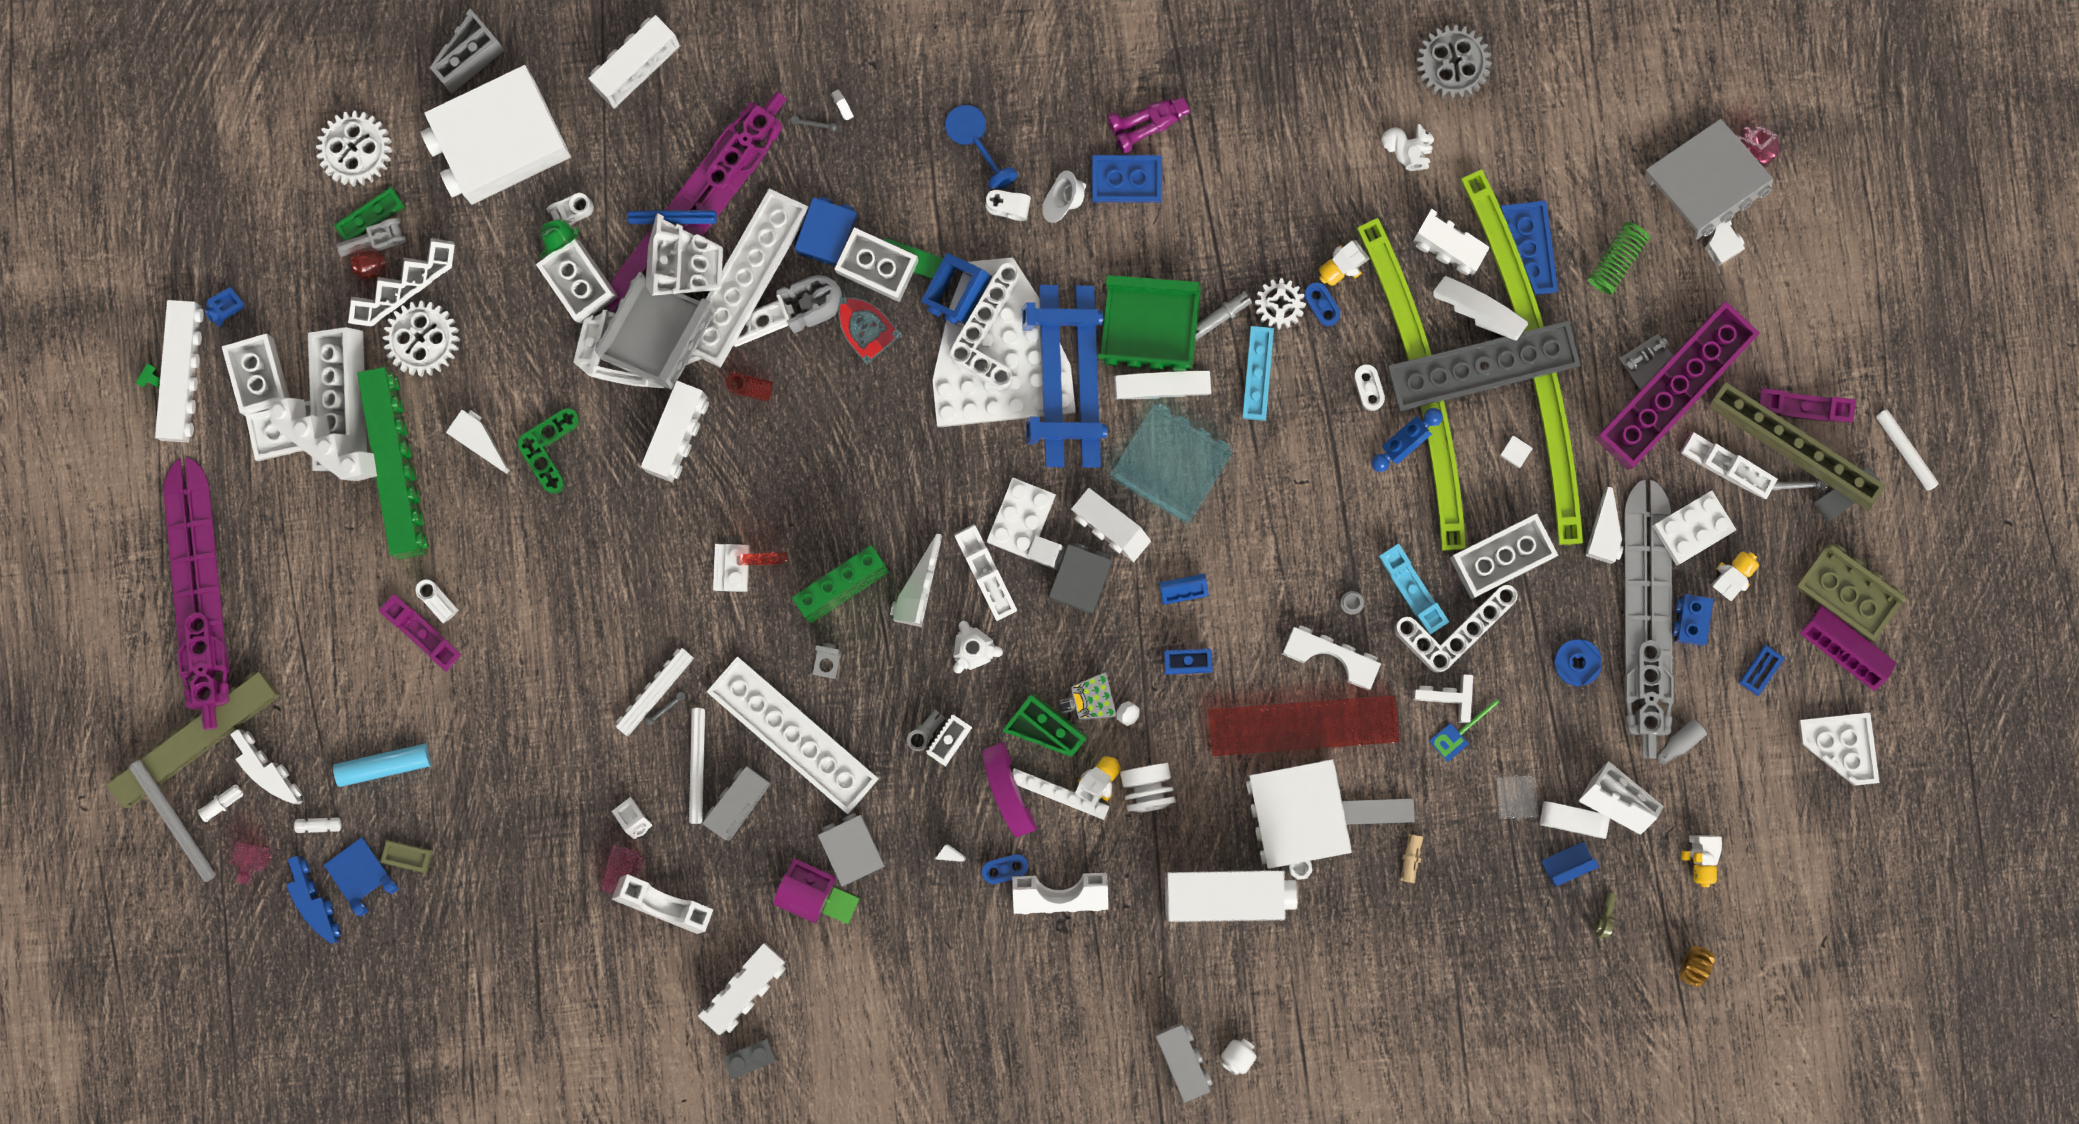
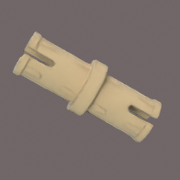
[1400,834,1423,883]

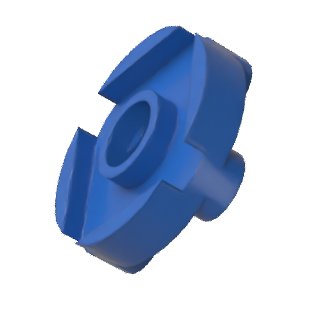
[1553,639,1601,687]

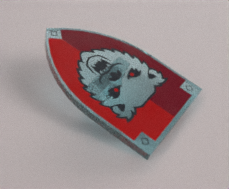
[838,297,901,365]

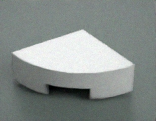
[831,89,853,120]

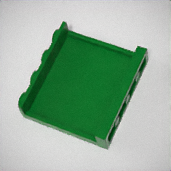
[1098,275,1201,372]
[792,545,889,624]

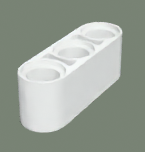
[1539,801,1610,839]

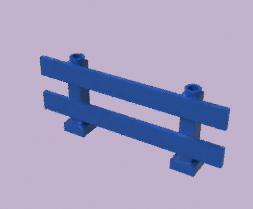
[1022,285,1107,468]

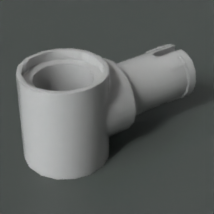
[907,709,946,752]

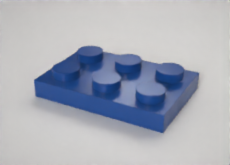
[1092,155,1162,203]

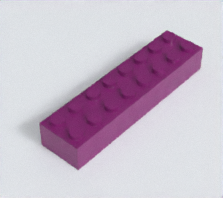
[1594,301,1760,470]

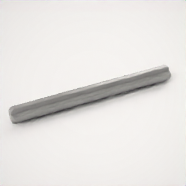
[129,760,215,882]

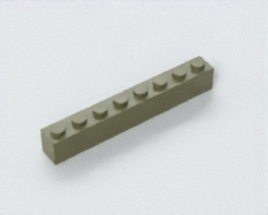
[1710,382,1886,511]
[106,672,281,808]

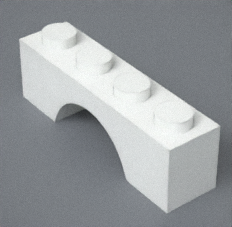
[1705,220,1745,267]
[1282,625,1381,691]
[1012,873,1108,914]
[612,874,713,934]

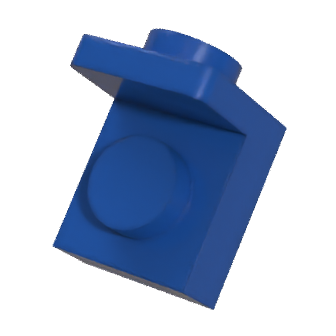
[205,287,244,327]

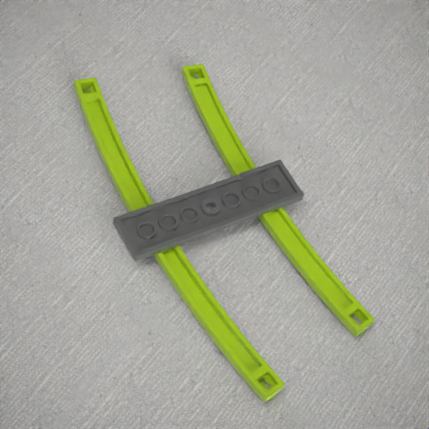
[1356,169,1583,551]

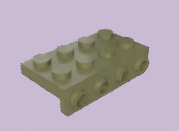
[1796,544,1906,642]

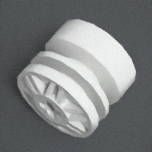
[1120,763,1176,813]

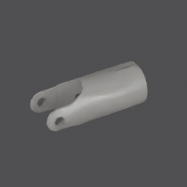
[1658,719,1707,764]

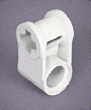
[985,190,1031,221]
[546,193,594,225]

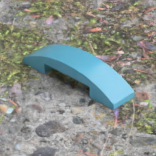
[1379,543,1449,635]

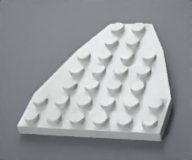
[933,257,1076,427]

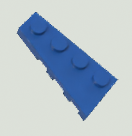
[1500,201,1558,295]

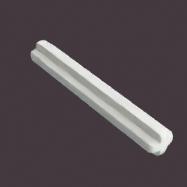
[1876,409,1938,491]

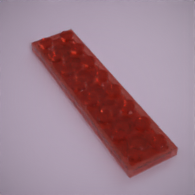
[1208,695,1400,757]

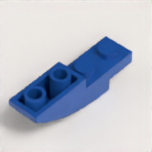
[286,856,342,944]

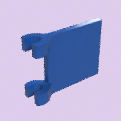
[324,837,399,917]

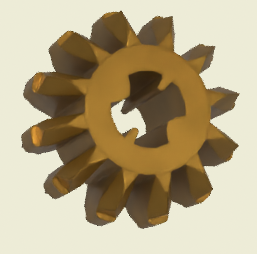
[1679,946,1715,987]

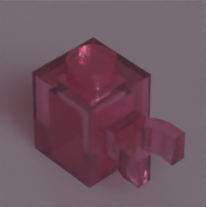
[1737,125,1781,168]
[230,841,271,884]

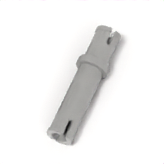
[1196,291,1252,341]

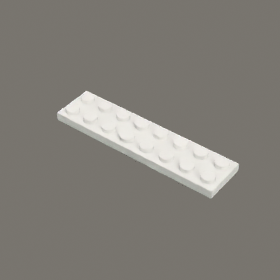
[693,189,809,368]
[707,657,879,814]

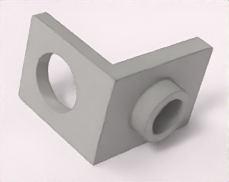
[813,643,841,679]

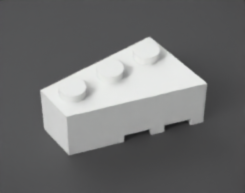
[1413,209,1490,275]
[1071,488,1151,563]
[1579,761,1664,835]

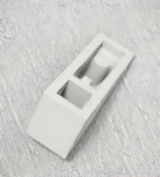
[446,410,510,474]
[1585,487,1623,564]

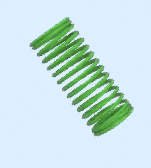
[1588,222,1650,295]

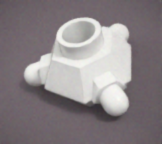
[953,621,1003,673]

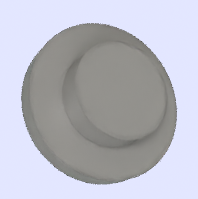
[1340,591,1364,615]

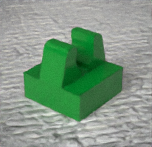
[136,363,160,388]

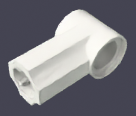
[415,580,459,624]

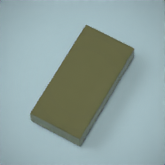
[380,840,433,873]

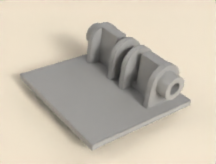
[1619,334,1672,390]

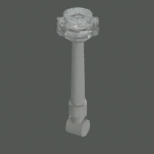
[1772,478,1830,495]

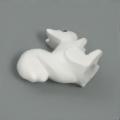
[1382,124,1434,171]

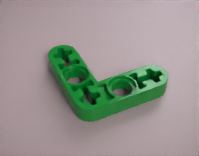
[518,409,579,494]

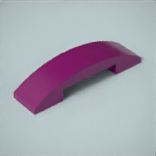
[1759,388,1856,423]
[379,594,462,672]
[982,742,1037,838]

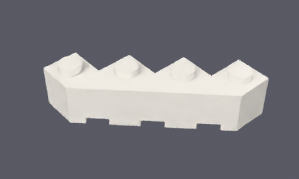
[348,238,455,326]
[268,398,377,481]

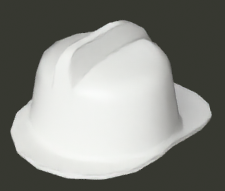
[1043,171,1086,223]

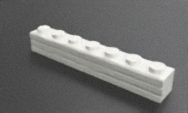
[615,648,694,736]
[1012,768,1109,820]

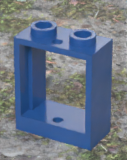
[921,253,992,325]

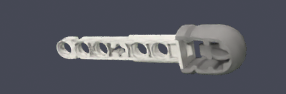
[686,275,842,365]

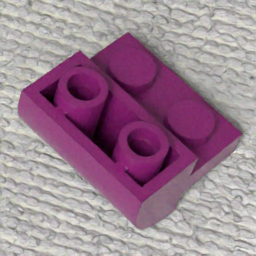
[773,858,837,924]

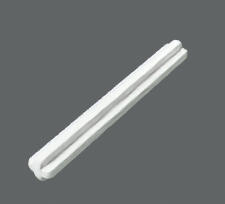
[689,708,705,824]

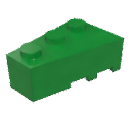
[1002,693,1088,757]

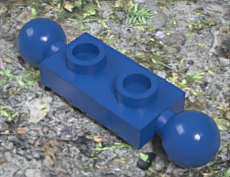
[1371,408,1443,472]

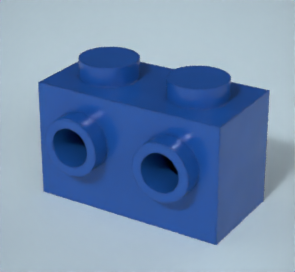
[1672,594,1713,646]

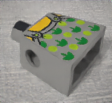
[1059,672,1117,720]

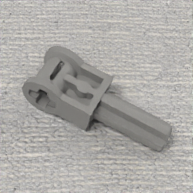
[337,218,406,256]

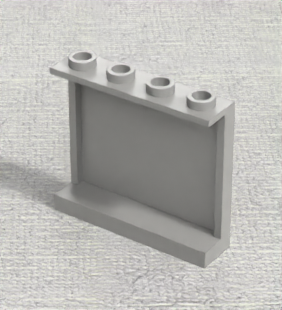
[1645,119,1773,240]
[595,272,716,390]

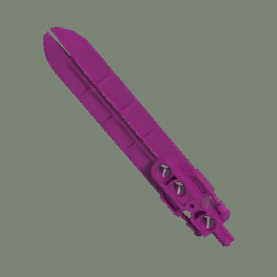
[608,91,787,313]
[164,458,230,730]

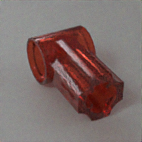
[726,372,773,402]

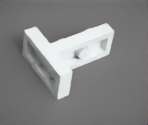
[1413,675,1473,723]

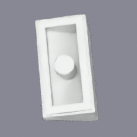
[936,844,966,861]

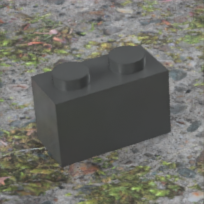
[723,1038,778,1080]

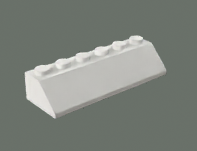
[308,327,367,471]

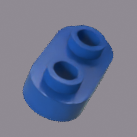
[1304,283,1340,327]
[982,854,1028,884]

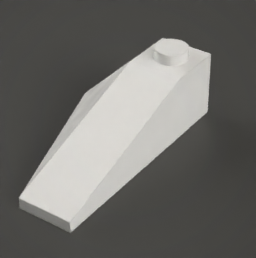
[890,534,942,627]

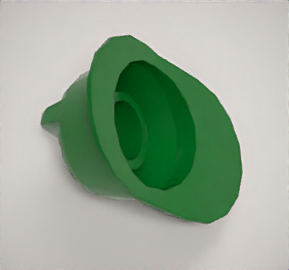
[539,219,580,259]

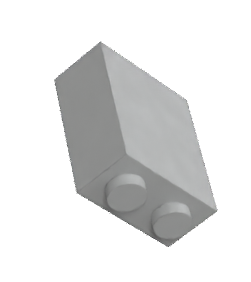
[818,813,885,886]

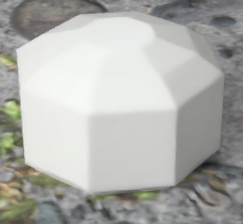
[1116,701,1139,726]
[1289,861,1312,880]

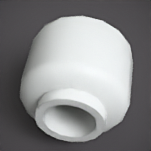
[1221,1039,1256,1075]

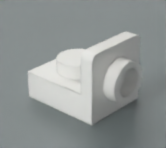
[612,797,652,839]

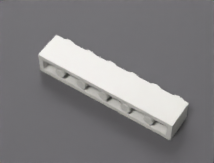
[155,300,204,443]

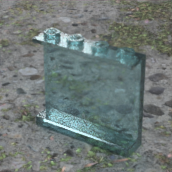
[1109,404,1233,525]

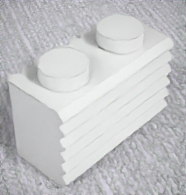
[926,715,972,767]

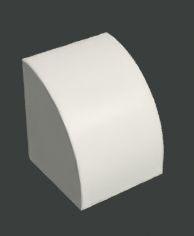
[1027,536,1067,571]

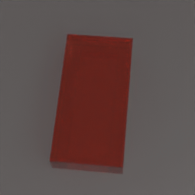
[736,552,788,566]

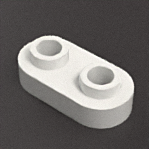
[1354,365,1385,411]

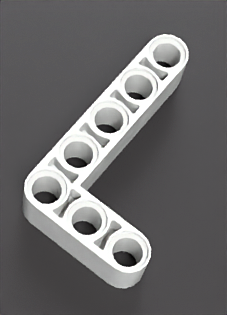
[950,263,1019,390]
[1394,585,1518,673]

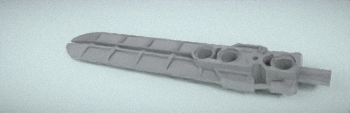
[1624,480,1674,759]

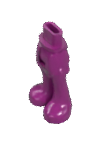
[1107,97,1190,154]

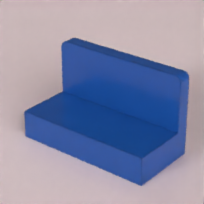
[1542,842,1599,886]

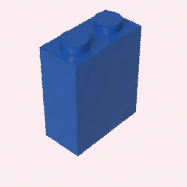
[795,196,858,267]

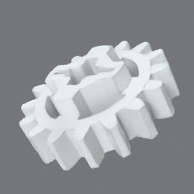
[1255,278,1306,330]

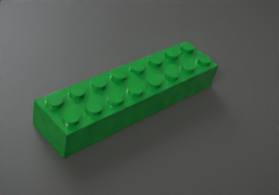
[357,367,429,560]

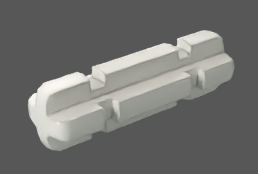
[294,818,341,833]

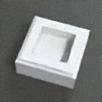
[1500,436,1533,468]

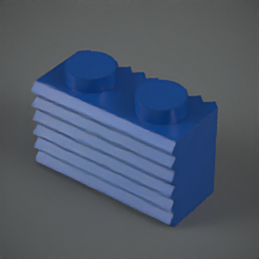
[1164,648,1212,675]

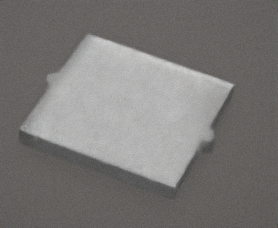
[1496,775,1538,821]

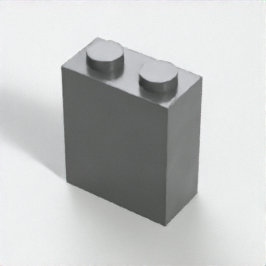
[1049,543,1112,615]

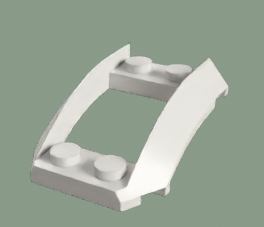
[574,310,665,388]

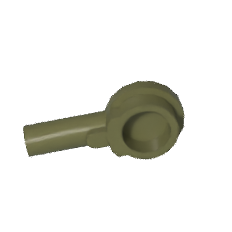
[1593,892,1617,939]

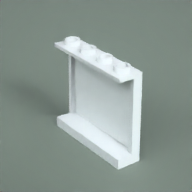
[1246,760,1352,869]

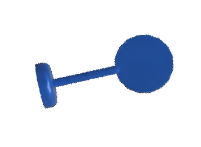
[945,105,1018,191]

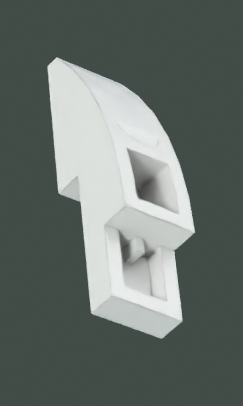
[230,729,303,804]

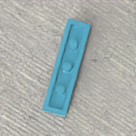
[1242,326,1274,421]

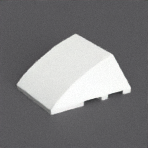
[646,213,723,296]

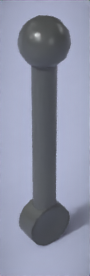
[790,116,838,132]
[645,692,686,726]

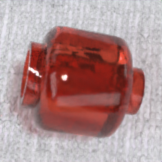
[350,248,386,279]

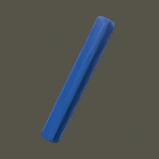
[627,210,717,224]

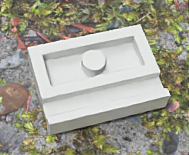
[713,544,750,592]

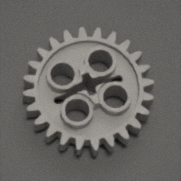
[1416,25,1492,100]

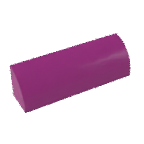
[1800,605,1896,691]

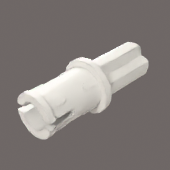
[198,785,243,822]

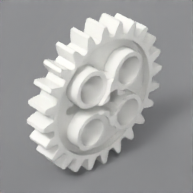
[316,111,393,187]
[383,301,460,377]

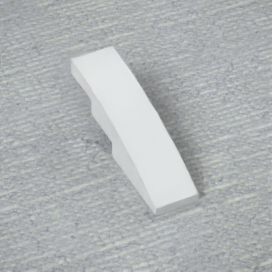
[1433,276,1528,341]
[1114,371,1211,399]
[1680,432,1778,499]
[954,524,1017,621]

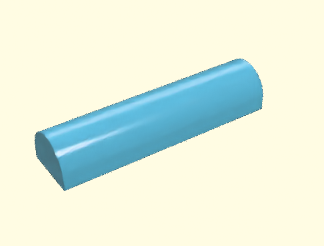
[333,743,432,787]

